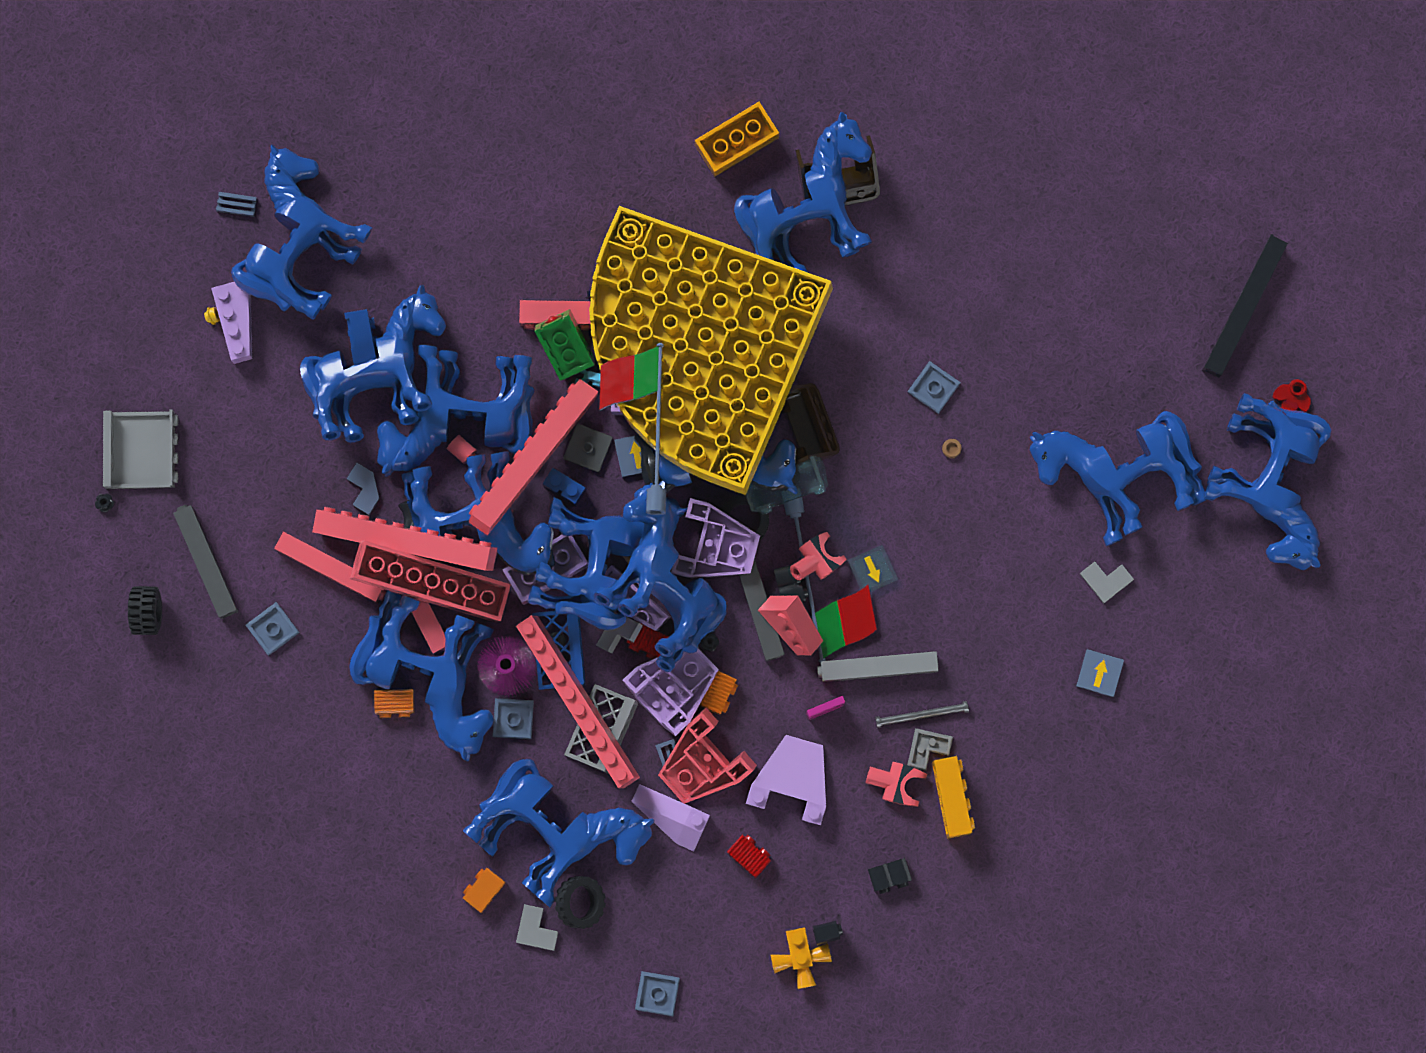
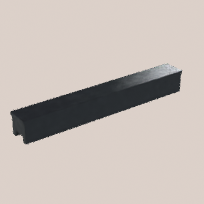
[1202,234,1288,378]

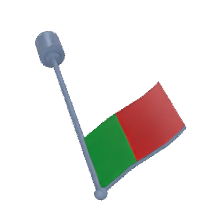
[599,343,666,515]
[782,489,877,663]

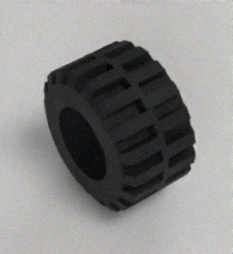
[128,586,162,635]

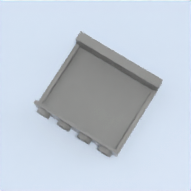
[103,409,178,489]

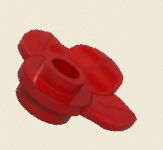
[1272,379,1311,412]

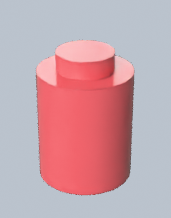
[447,435,477,464]

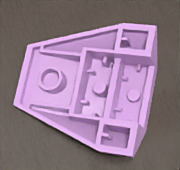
[622,649,719,736]

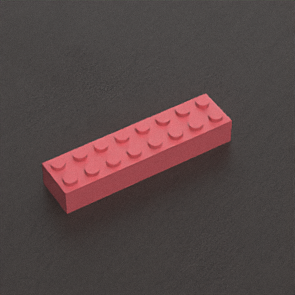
[350,540,511,623]

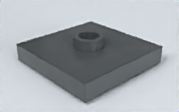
[563,423,613,473]

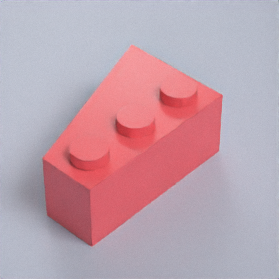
[758,596,823,655]

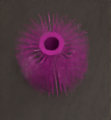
[477,637,537,697]

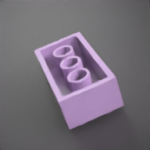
[503,535,588,605]

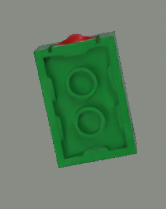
[535,309,595,381]

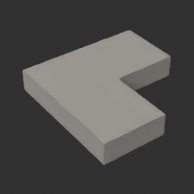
[1080,562,1134,604]
[596,612,643,653]
[907,728,953,771]
[516,904,558,951]

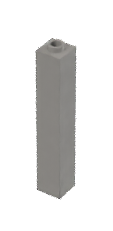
[817,651,938,682]

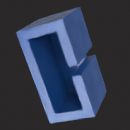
[543,468,586,506]

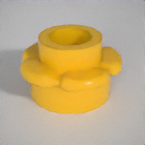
[204,307,220,325]

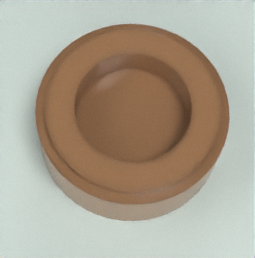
[942,439,961,458]

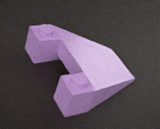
[671,498,760,579]
[746,735,826,825]

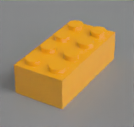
[695,102,779,177]
[932,756,975,839]

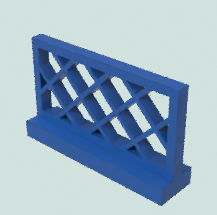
[532,611,586,690]

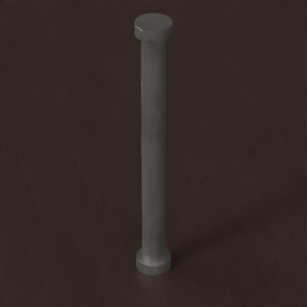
[875,701,969,728]

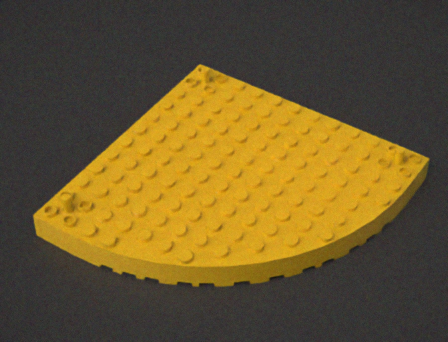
[589,206,833,495]

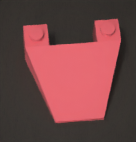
[658,708,757,804]

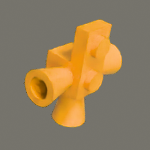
[771,927,832,989]

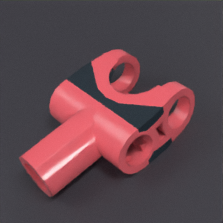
[790,532,847,581]
[865,762,927,807]

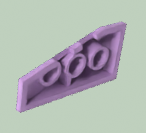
[632,784,710,852]

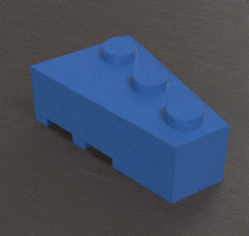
[344,309,380,365]

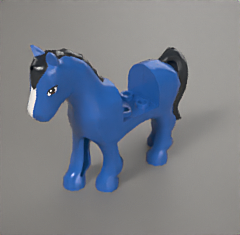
[634,434,800,494]
[398,451,555,576]

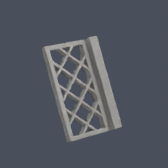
[564,684,638,774]

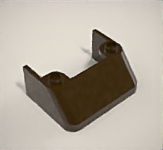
[795,136,880,205]
[781,383,840,468]

